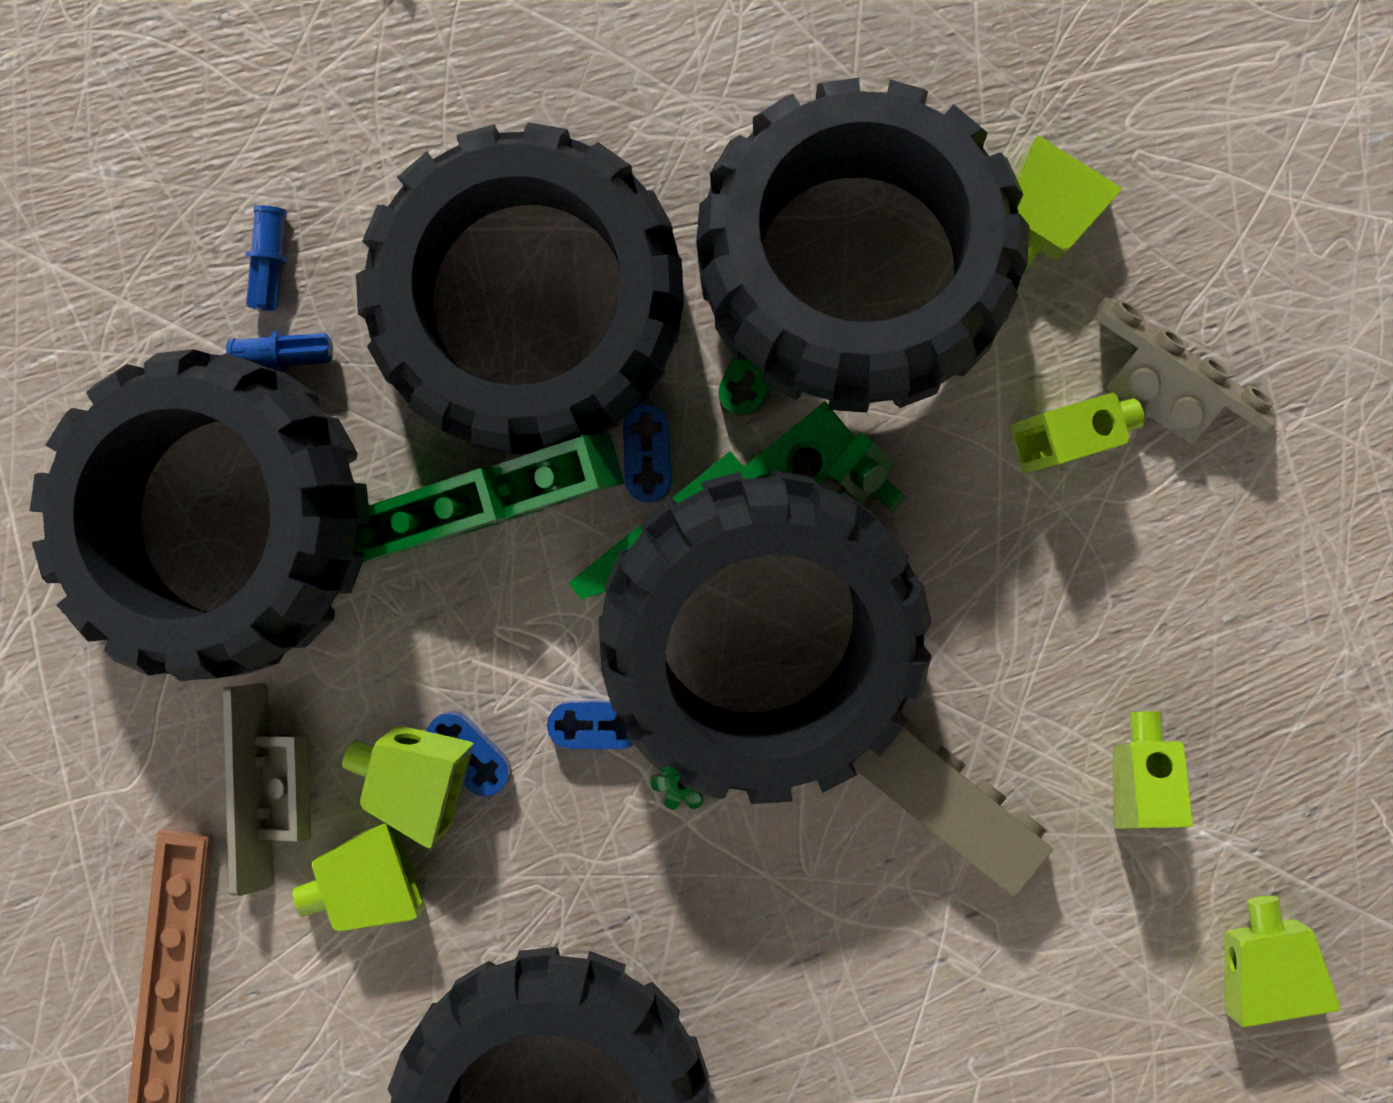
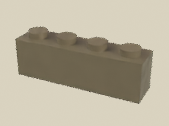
[852,714,1054,898]

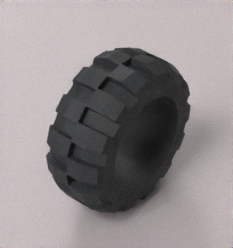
[696,77,1030,413]
[356,122,685,454]
[30,349,370,681]
[599,470,932,804]
[387,947,710,1103]

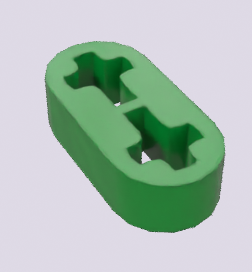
[718,356,770,417]

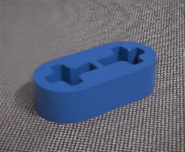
[623,404,671,503]
[547,700,634,749]
[427,711,511,796]

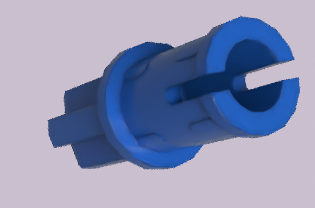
[245,205,287,311]
[226,331,334,372]

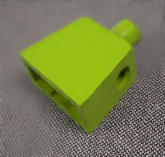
[1015,135,1122,272]
[1008,392,1145,474]
[1113,711,1193,829]
[342,726,474,849]
[292,821,426,932]
[1224,896,1341,1028]

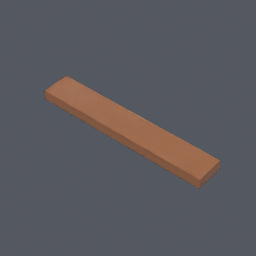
[128,829,213,1103]

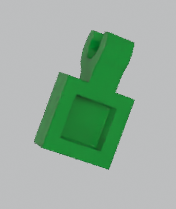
[827,432,906,513]

